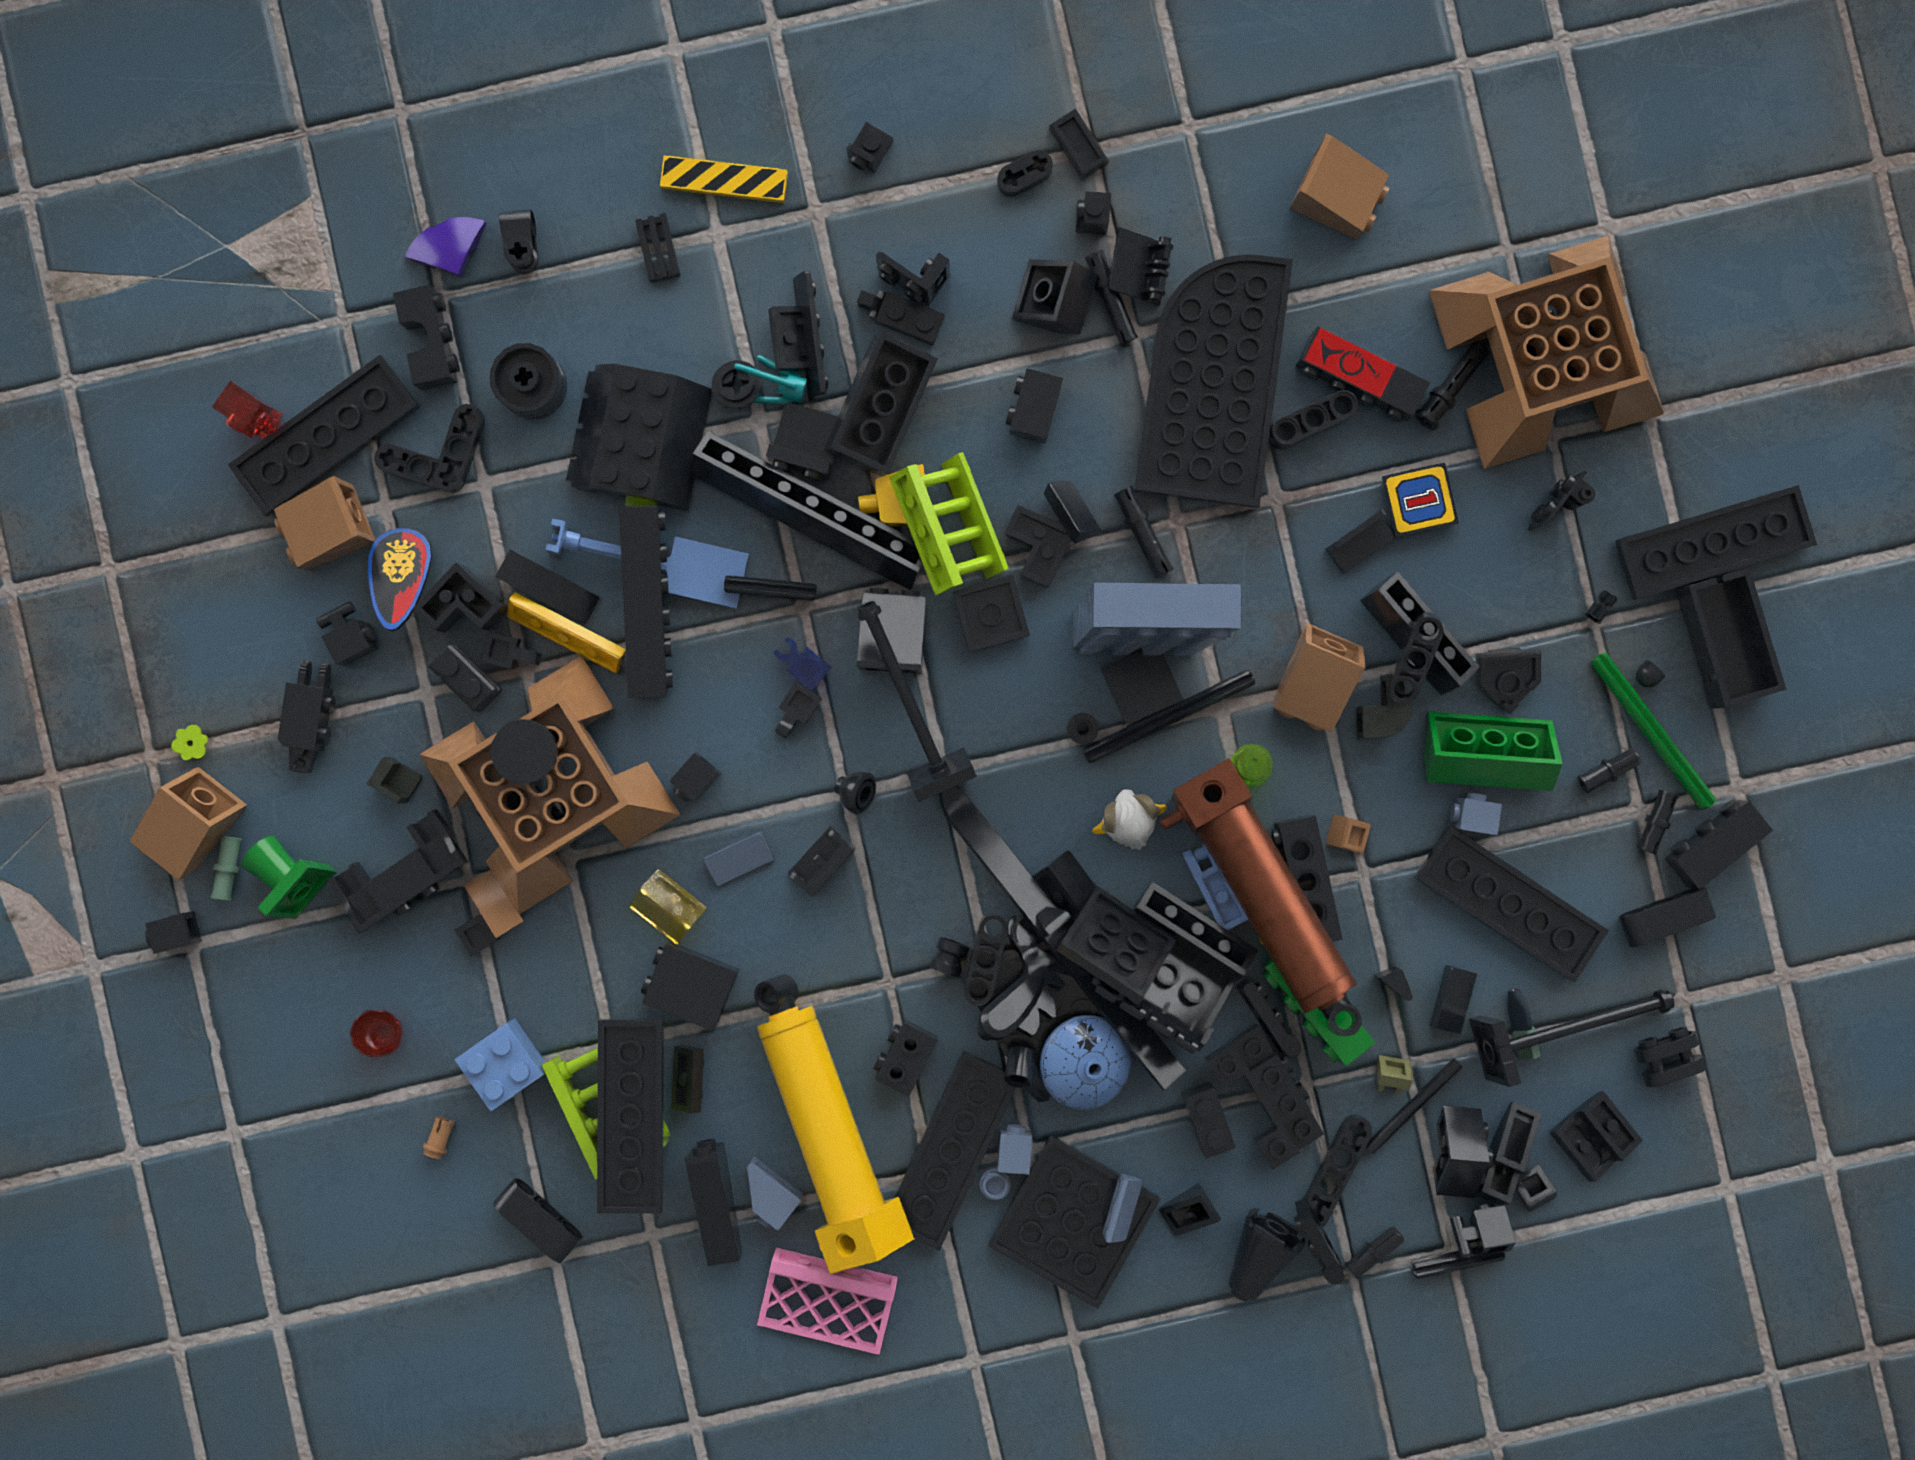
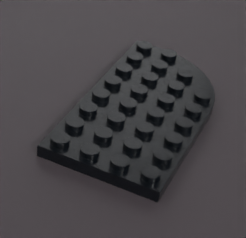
[1134,254,1293,508]

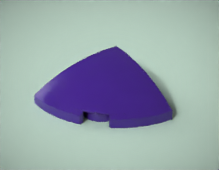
[405,217,486,277]

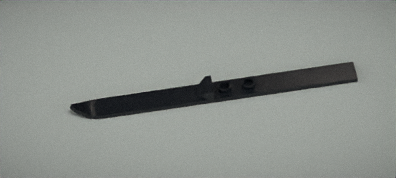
[939,786,1186,1091]

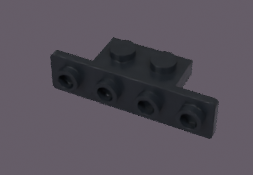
[768,271,828,401]

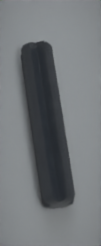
[724,575,817,601]
[1411,1247,1505,1279]

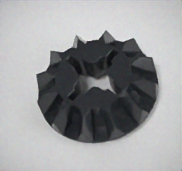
[712,360,762,410]

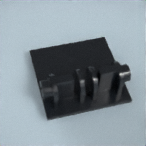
[1108,227,1174,306]
[1528,471,1595,530]

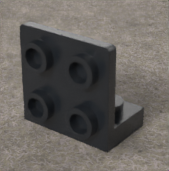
[875,251,950,305]

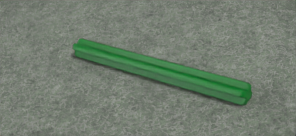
[1591,653,1716,809]

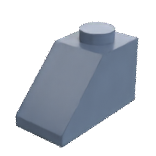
[747,1156,803,1231]

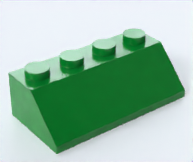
[1424,711,1563,791]

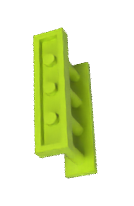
[889,452,1009,596]
[542,1048,670,1180]

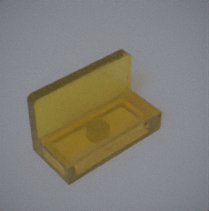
[629,869,707,944]

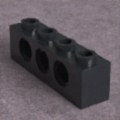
[1271,815,1343,942]

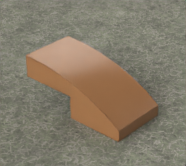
[464,870,524,939]

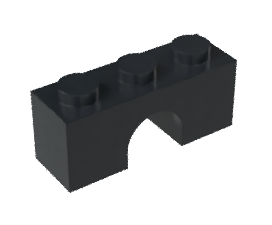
[393,285,460,390]

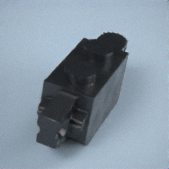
[278,660,336,773]

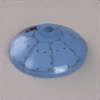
[1040,1015,1132,1110]

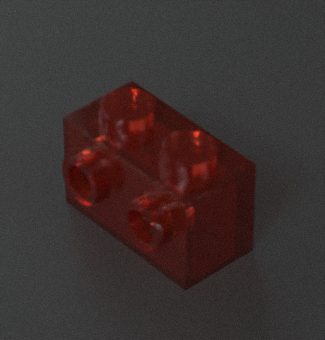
[212,381,283,439]

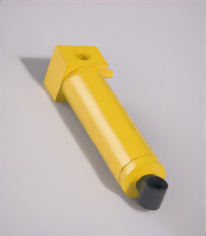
[754,974,914,1274]

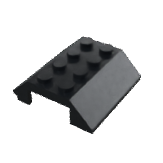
[566,364,712,511]
[1091,882,1258,1054]

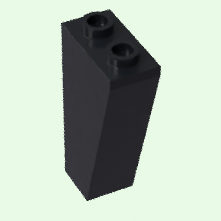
[685,1139,742,1266]

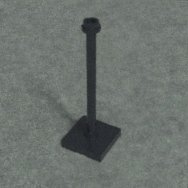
[857,601,977,803]
[1469,989,1675,1087]

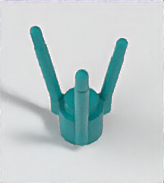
[734,355,807,405]

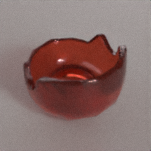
[350,1010,404,1058]

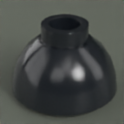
[834,772,876,815]

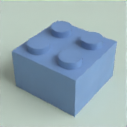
[454,1018,545,1112]

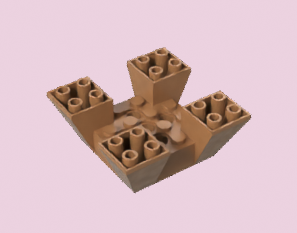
[1428,236,1664,469]
[419,655,681,914]

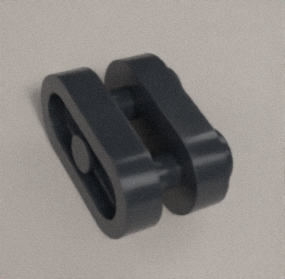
[1634,1027,1707,1087]

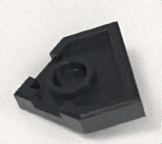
[1476,648,1541,714]

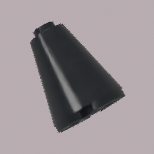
[1228,1208,1306,1301]

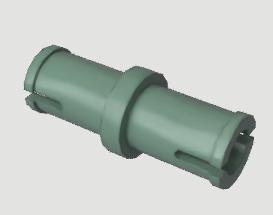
[210,835,242,901]

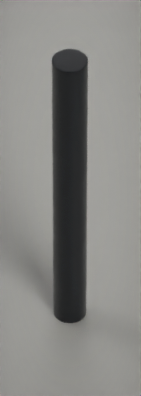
[1366,1058,1462,1154]

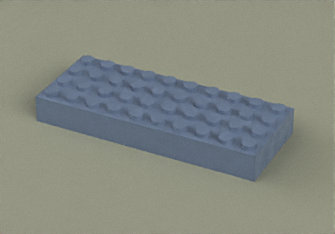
[1072,583,1241,656]

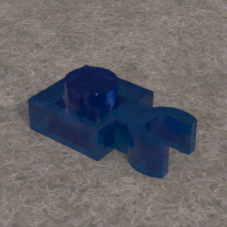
[774,637,832,691]

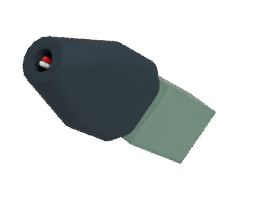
[1508,989,1541,1059]

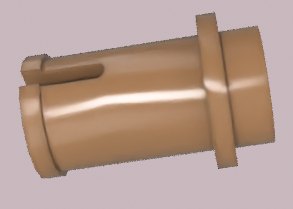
[422,1116,455,1159]

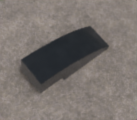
[495,549,600,624]
[1476,1101,1542,1206]

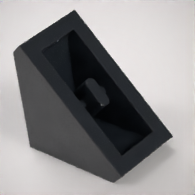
[1158,1183,1221,1236]

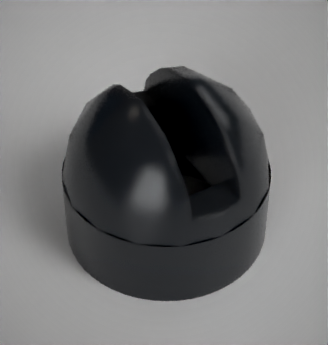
[1636,660,1665,687]

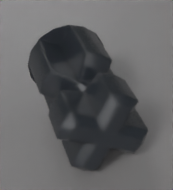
[1585,590,1617,624]

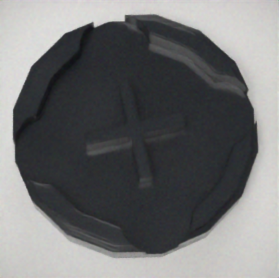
[491,719,558,784]

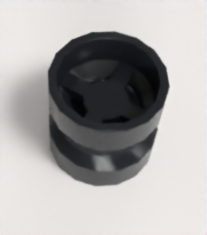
[930,937,969,977]

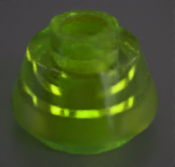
[1231,744,1273,786]

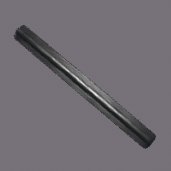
[1082,670,1255,763]

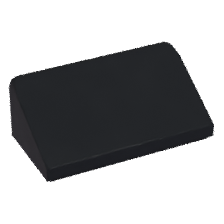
[1044,481,1102,544]
[1430,965,1477,1034]

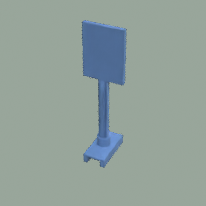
[545,518,749,609]

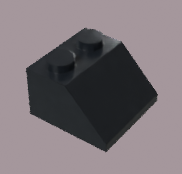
[1012,259,1098,335]

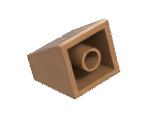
[1289,133,1390,240]
[274,476,376,571]
[1274,622,1365,733]
[129,767,247,880]

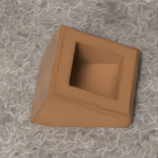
[1326,814,1371,854]

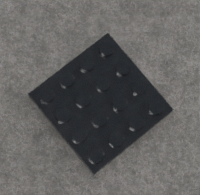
[988,1134,1160,1309]

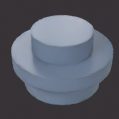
[979,1168,1011,1200]

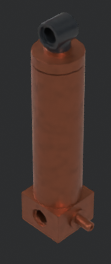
[1160,758,1362,1037]

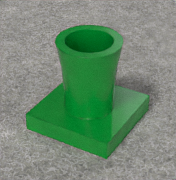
[241,836,337,919]

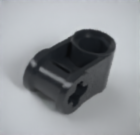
[499,209,539,274]

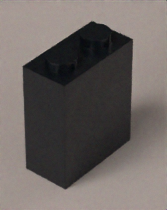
[641,941,739,1031]

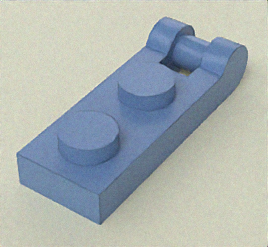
[1181,843,1248,930]

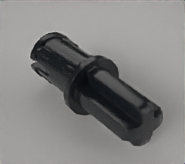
[1577,749,1641,794]
[1345,1227,1404,1280]

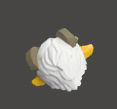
[1092,789,1167,850]

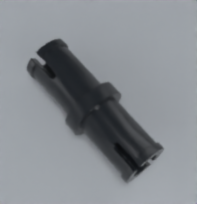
[1636,789,1679,855]

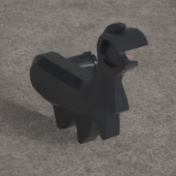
[977,915,1065,1041]

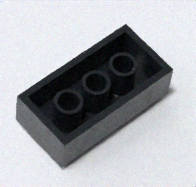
[824,331,938,476]

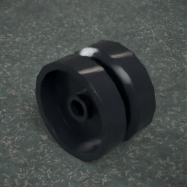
[490,343,567,419]

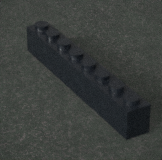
[689,431,924,590]

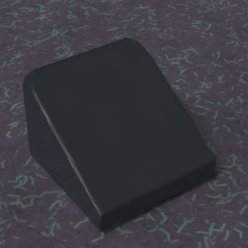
[1374,967,1413,1001]
[1516,1164,1557,1212]

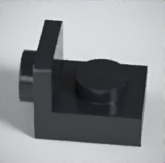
[846,122,893,173]

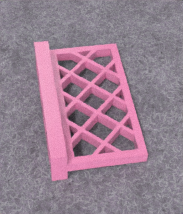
[757,1247,898,1355]

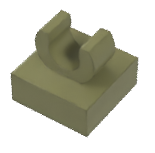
[1375,1055,1413,1095]

